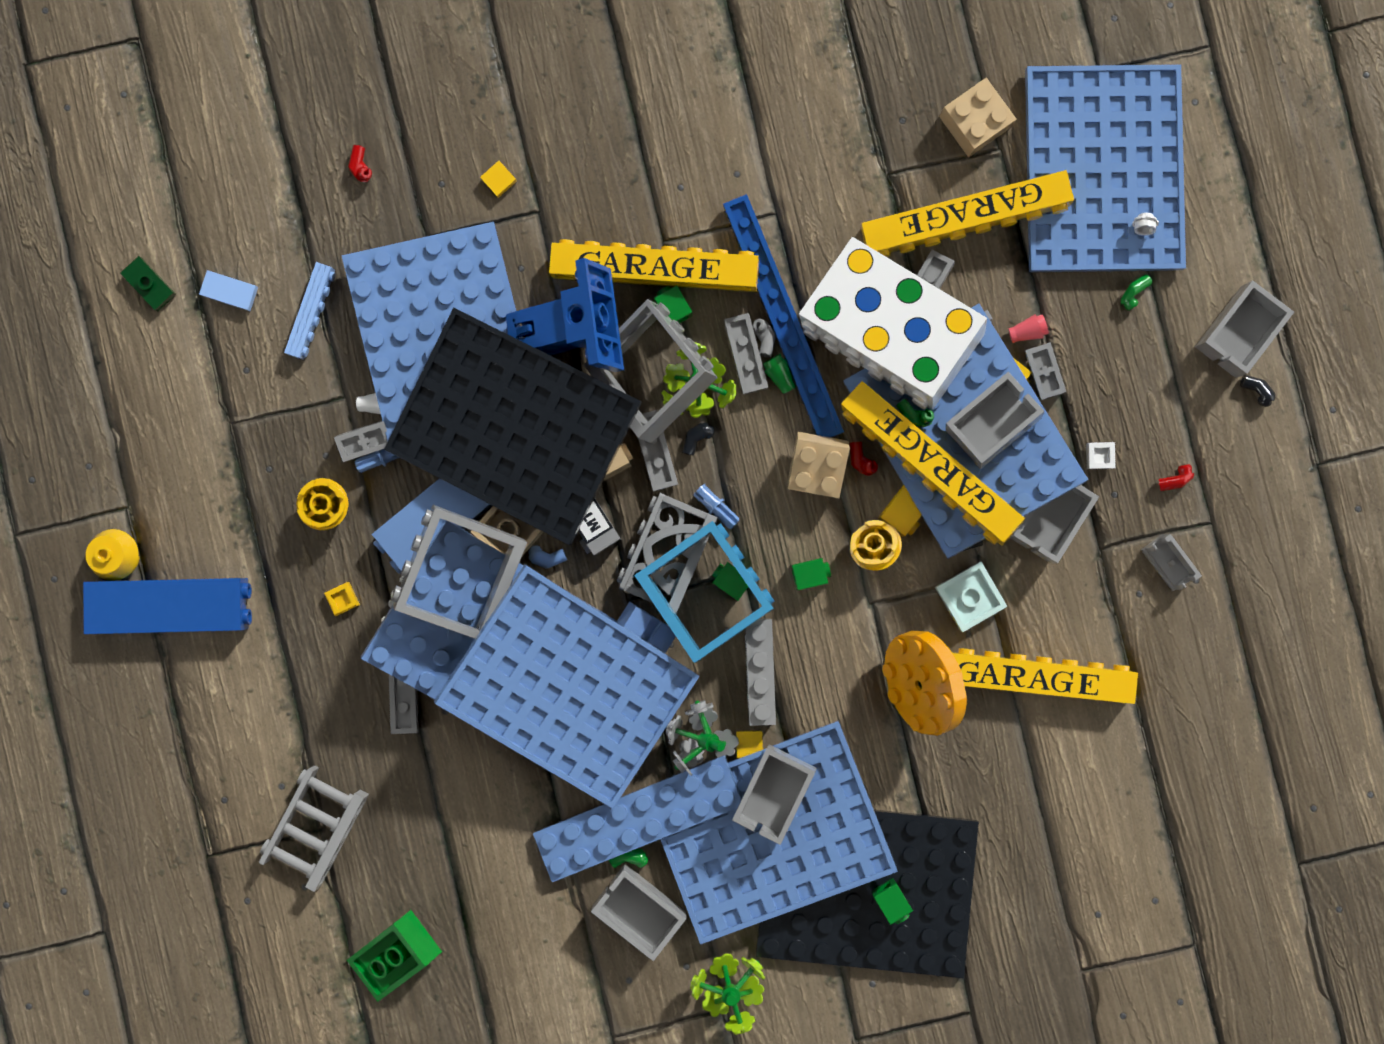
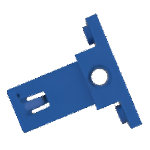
[506,258,624,372]

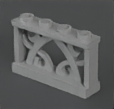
[617,493,718,613]

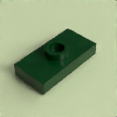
[120,256,176,312]

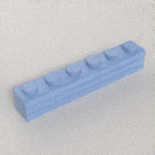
[284,262,336,360]

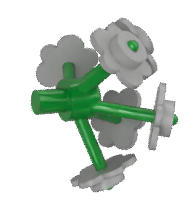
[666,700,739,776]

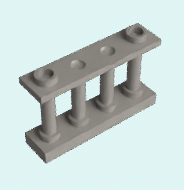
[259,766,369,892]

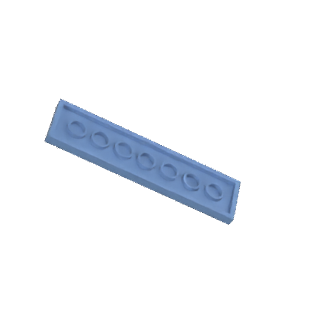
[533,755,742,882]

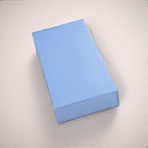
[199,270,258,311]

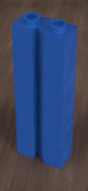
[83,578,252,634]

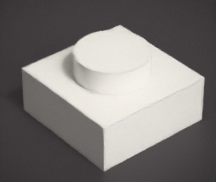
[1086,442,1115,469]

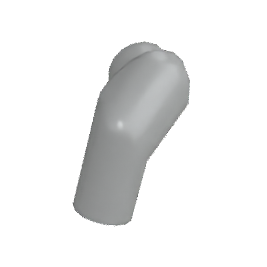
[752,319,776,358]

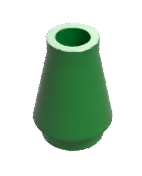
[763,354,796,394]

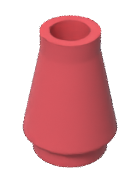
[1008,314,1049,343]

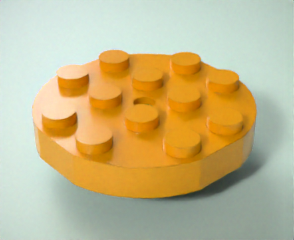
[882,631,967,736]

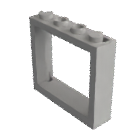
[584,299,718,443]
[390,505,527,638]

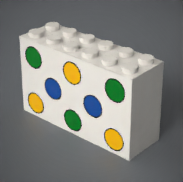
[799,237,987,410]

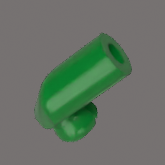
[1120,274,1152,311]
[896,399,934,427]
[609,848,648,869]

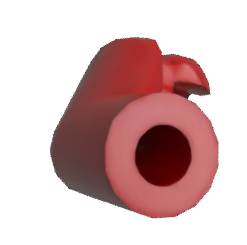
[348,145,372,182]
[849,442,878,476]
[1158,464,1194,491]

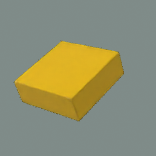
[480,161,517,198]
[324,582,360,616]
[736,730,763,758]

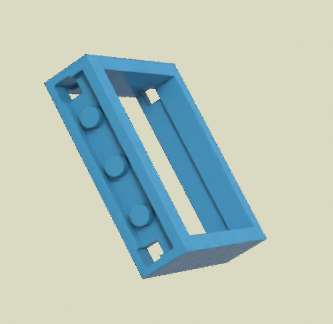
[634,521,775,663]

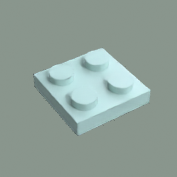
[935,562,1007,632]

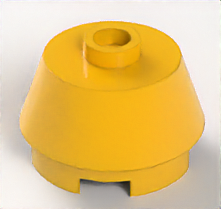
[296,478,348,530]
[850,520,902,571]
[85,529,140,581]

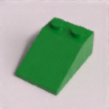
[347,910,442,1002]

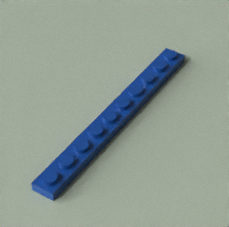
[723,194,844,438]

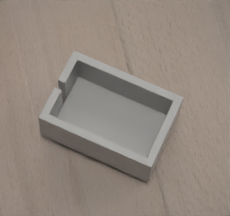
[1195,280,1294,378]
[945,372,1045,469]
[1010,485,1099,563]
[732,744,817,845]
[591,864,686,961]

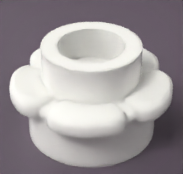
[1132,213,1159,236]

